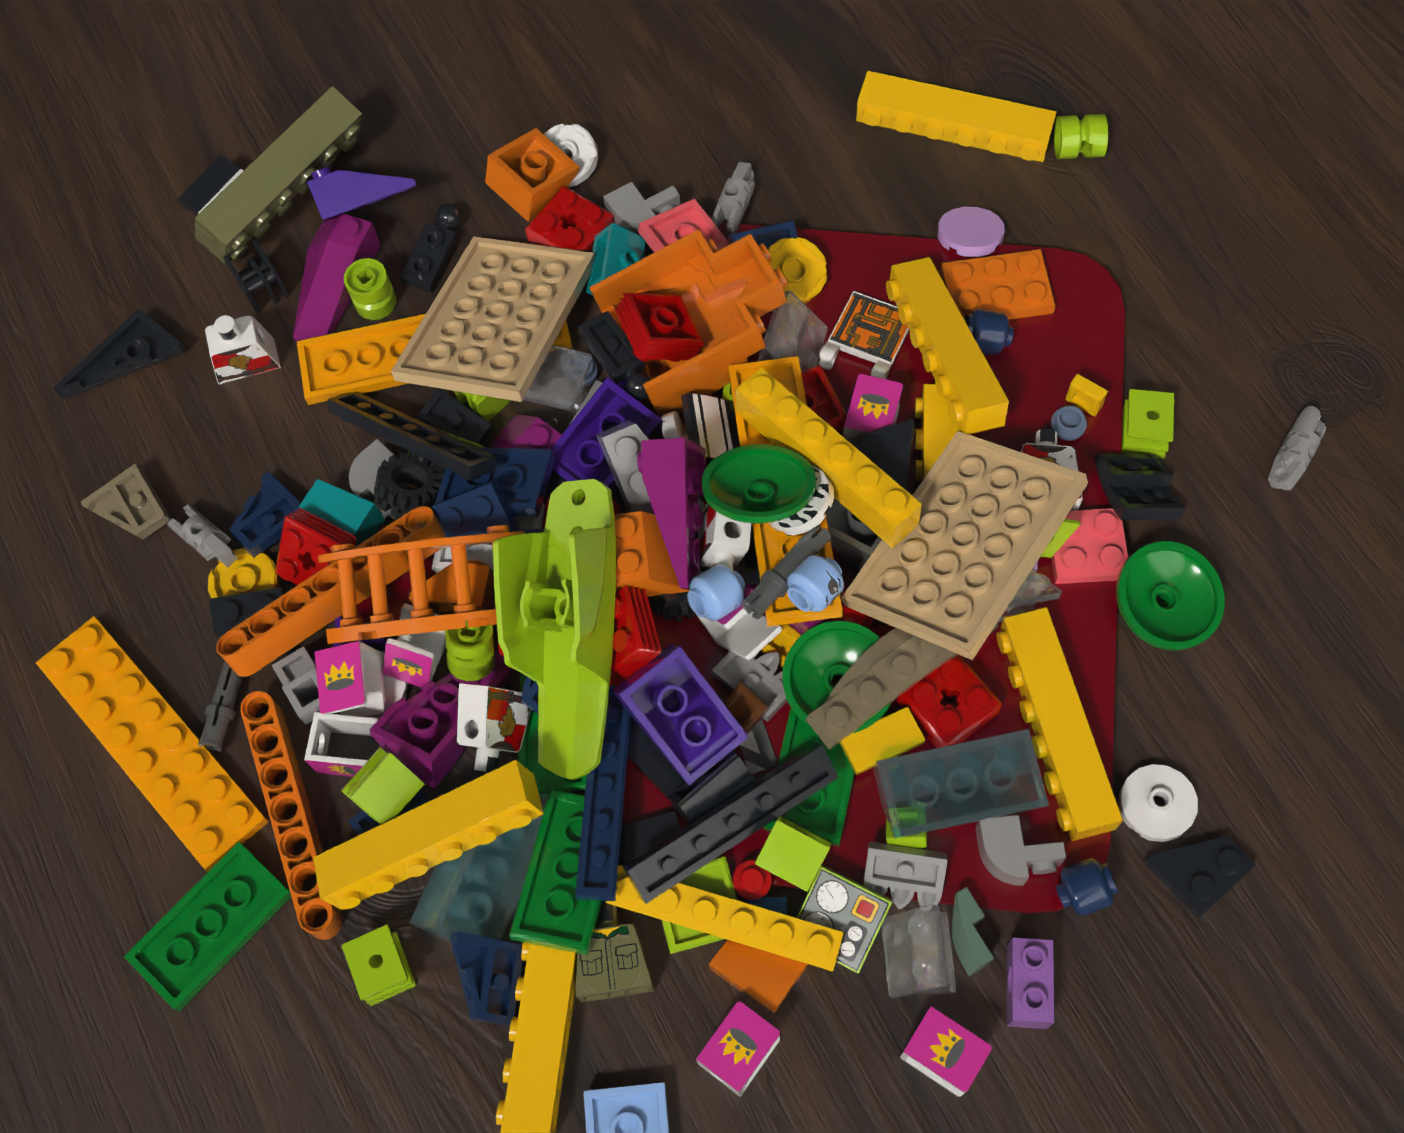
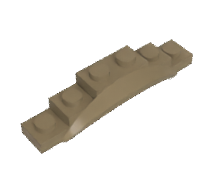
[805,623,999,750]

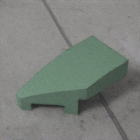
[952,887,994,976]

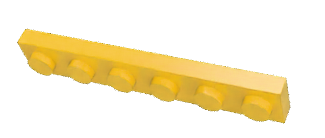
[605,865,844,971]

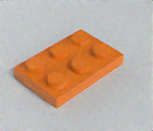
[940,249,1055,320]

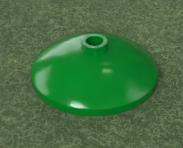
[702,444,816,524]
[1116,541,1225,651]
[782,621,891,733]

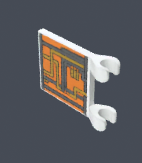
[819,291,909,379]

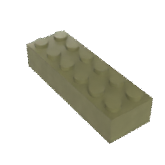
[195,86,362,264]

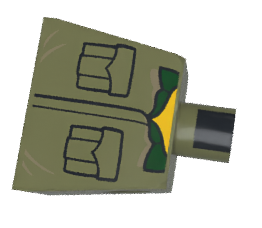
[576,905,654,1003]

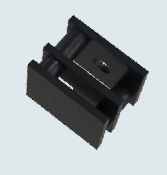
[223,239,290,314]

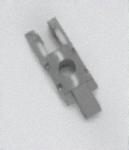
[711,162,755,236]
[1268,405,1326,490]
[167,504,238,567]

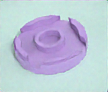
[938,206,1005,257]

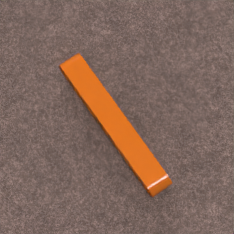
[216,506,447,677]
[240,691,342,940]

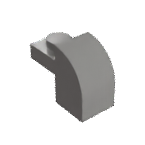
[603,182,681,242]
[349,439,403,521]
[272,646,320,725]
[975,815,1066,886]

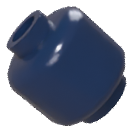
[963,308,1014,356]
[1055,858,1119,916]

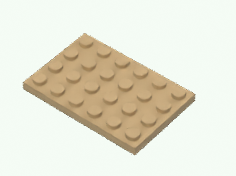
[391,236,595,402]
[841,431,1088,660]

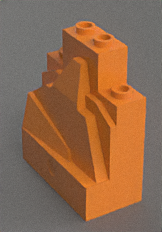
[589,229,788,418]

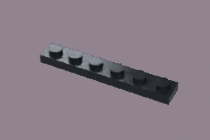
[328,392,497,480]
[623,742,839,904]

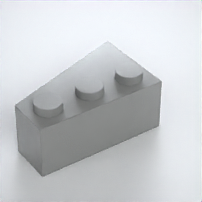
[596,421,706,515]

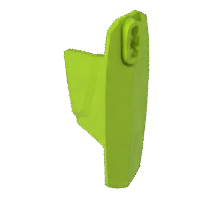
[493,479,616,779]

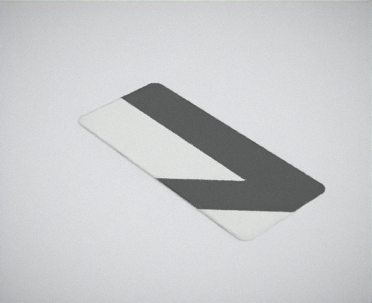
[740,718,778,774]

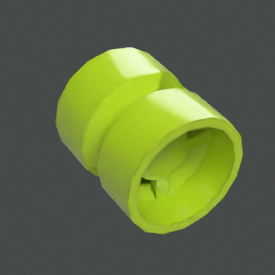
[1054,114,1108,159]
[344,258,397,320]
[445,620,495,681]

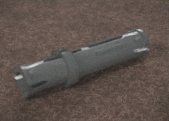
[741,525,831,619]
[198,661,242,752]

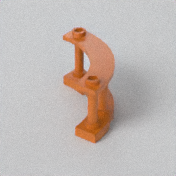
[318,525,525,644]

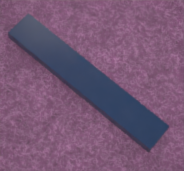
[575,683,631,901]

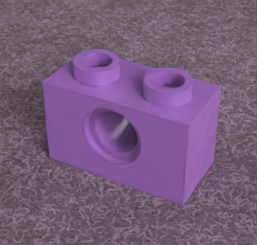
[1007,938,1054,1029]

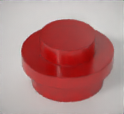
[733,860,772,900]

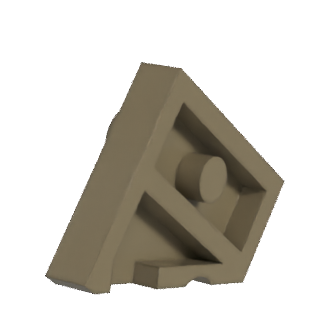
[81,464,171,540]

